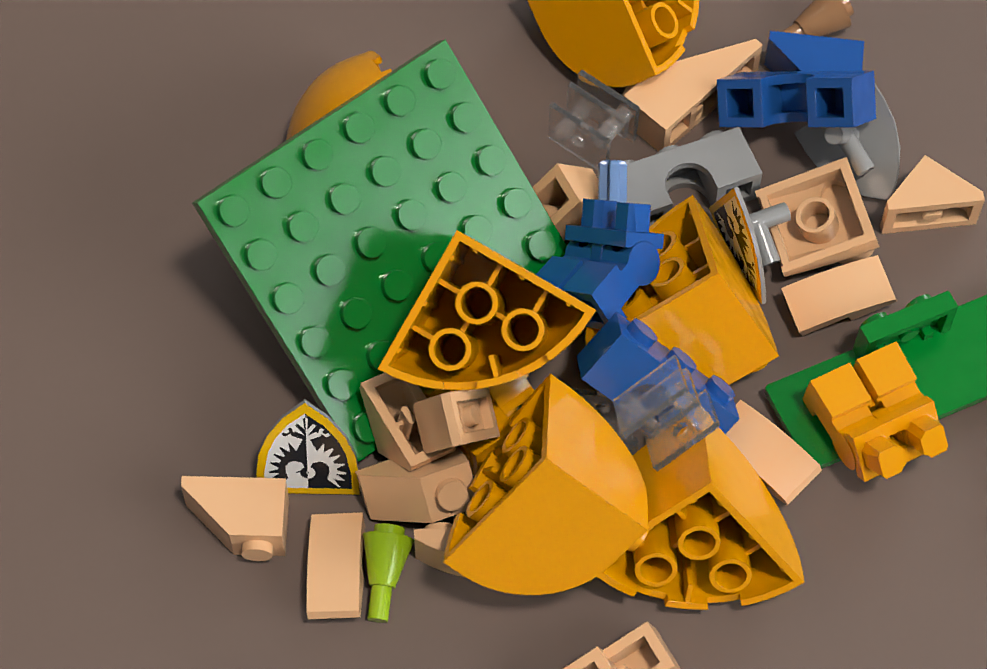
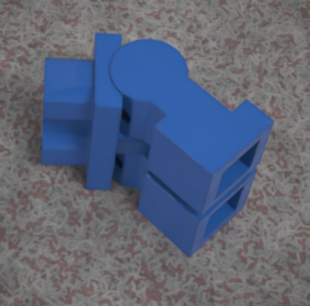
[536,198,664,329]

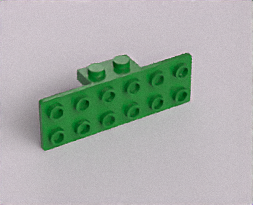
[764,290,987,469]

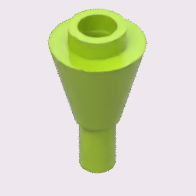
[363,523,414,623]

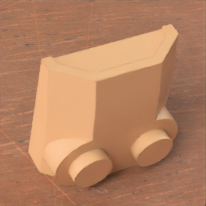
[755,157,880,277]

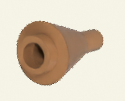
[781,0,854,36]

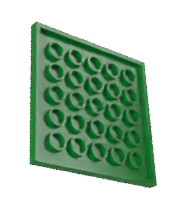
[192,39,567,462]

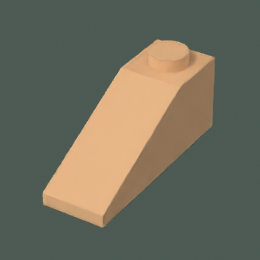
[621,39,763,151]

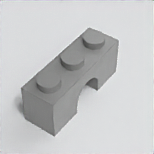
[625,127,763,227]

